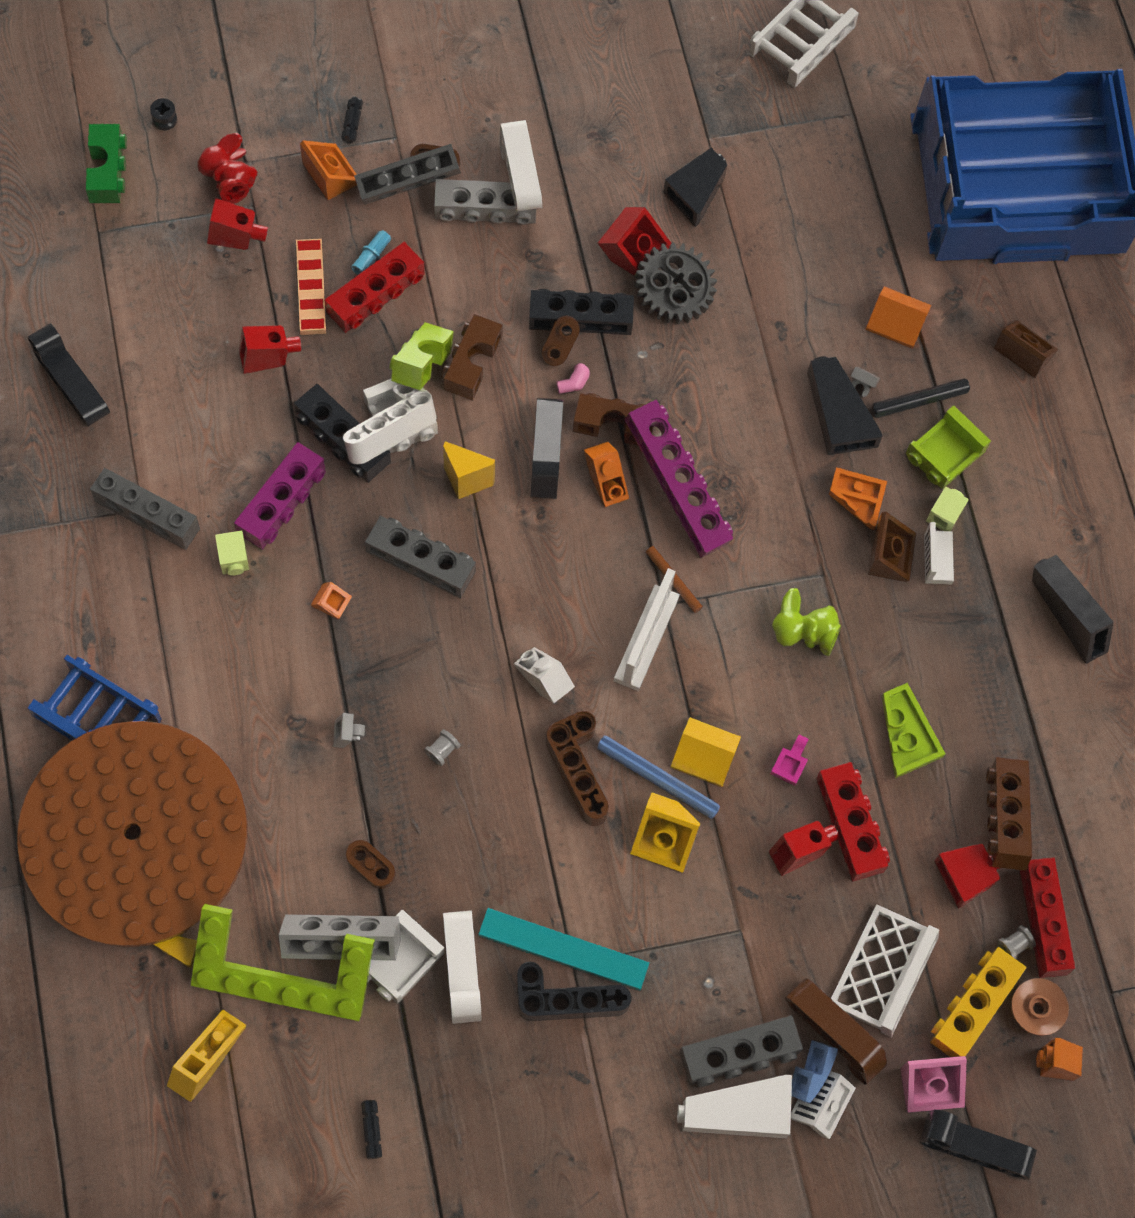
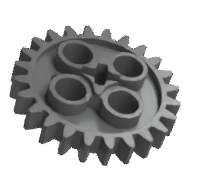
[634,242,717,324]

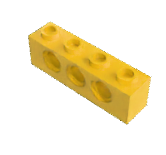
[930,947,1027,1057]

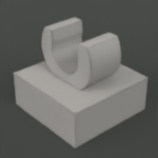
[851,367,881,397]
[333,713,365,748]

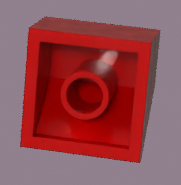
[597,207,671,275]

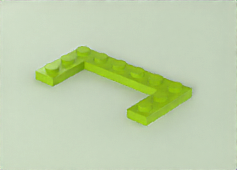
[191,904,375,1021]

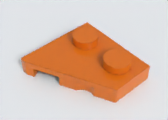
[829,467,887,530]

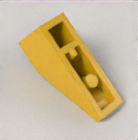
[167,1010,246,1102]

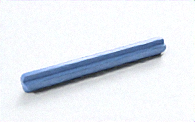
[597,736,720,819]

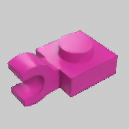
[770,735,809,786]

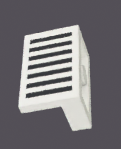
[924,522,954,585]
[791,1071,856,1139]

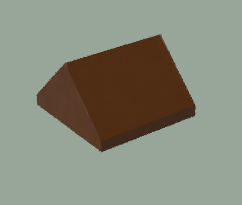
[994,320,1058,378]
[868,511,916,582]

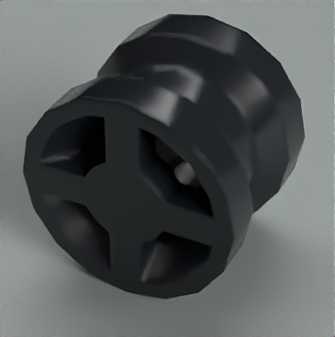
[150,98,177,131]

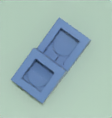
[791,1040,838,1103]

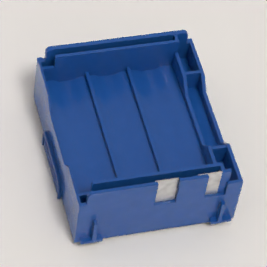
[910,69,1135,264]

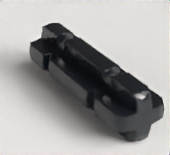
[341,96,363,144]
[361,1100,382,1159]

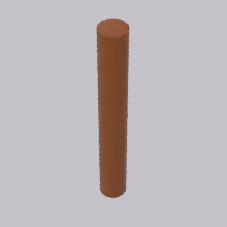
[645,546,703,613]

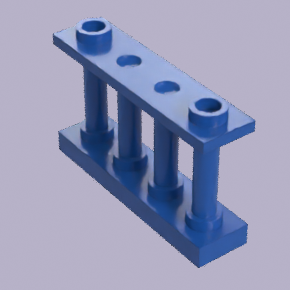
[28,655,162,741]

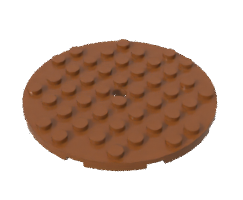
[17,721,248,947]

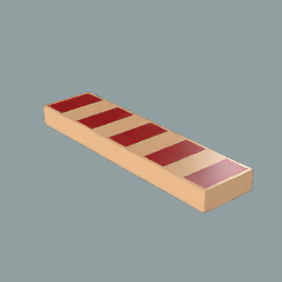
[296,239,326,335]

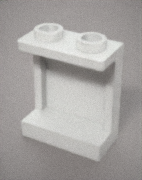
[363,379,438,453]
[368,910,445,1004]

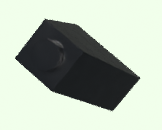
[663,147,727,227]

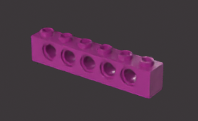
[625,399,733,558]

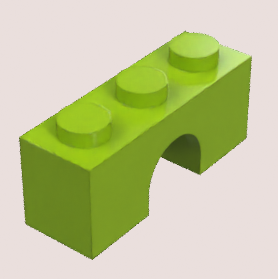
[389,322,454,390]

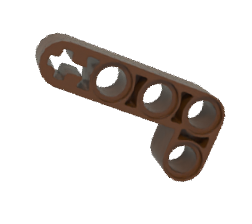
[546,711,609,826]
[785,978,887,1085]

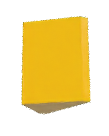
[443,441,495,499]
[670,718,741,787]

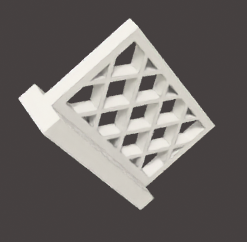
[614,568,680,691]
[831,904,939,1038]

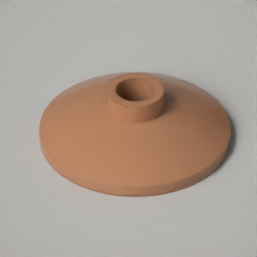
[1011,978,1069,1036]

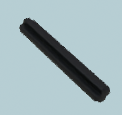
[871,378,970,418]

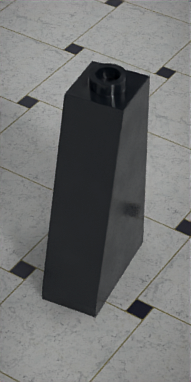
[807,356,883,455]
[1032,555,1114,664]

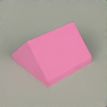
[900,1056,967,1113]

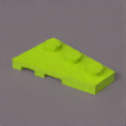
[882,682,945,779]

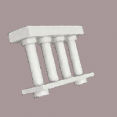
[749,0,859,88]

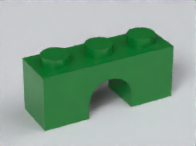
[86,124,127,203]

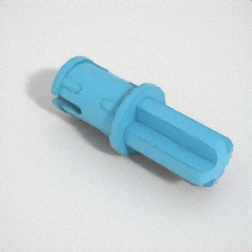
[351,230,391,275]

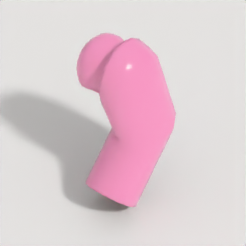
[556,363,590,394]

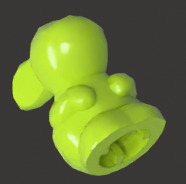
[772,588,841,656]

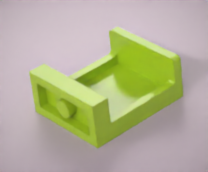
[905,405,991,489]

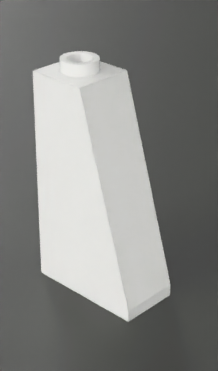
[677,1075,792,1138]

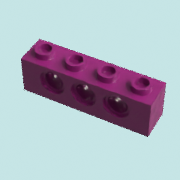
[234,442,326,550]

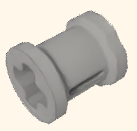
[424,729,461,766]
[998,925,1036,959]

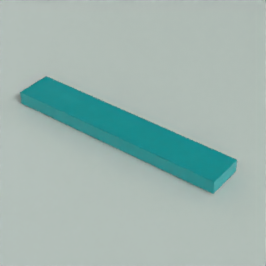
[478,908,650,991]

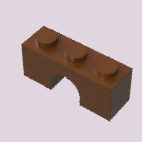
[441,314,503,401]
[573,393,654,446]

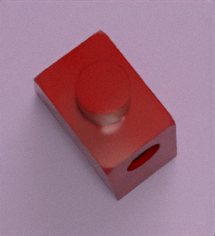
[207,198,268,250]
[239,325,301,374]
[769,821,839,876]
[935,844,1000,909]

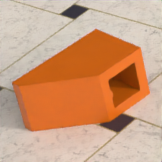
[584,442,629,507]
[1036,1038,1083,1081]

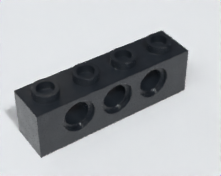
[529,289,634,335]
[294,383,391,483]

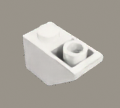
[514,647,575,703]

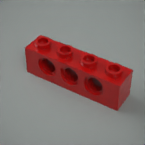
[324,241,425,333]
[816,762,890,882]
[1020,857,1075,978]

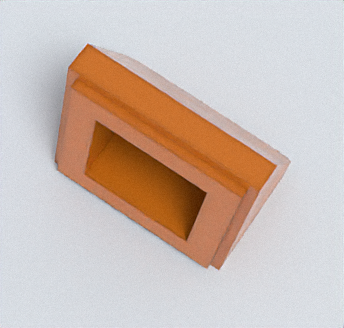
[311,582,352,619]

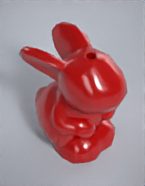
[197,133,258,204]

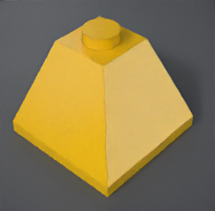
[630,793,700,873]

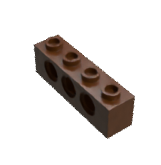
[986,757,1032,871]

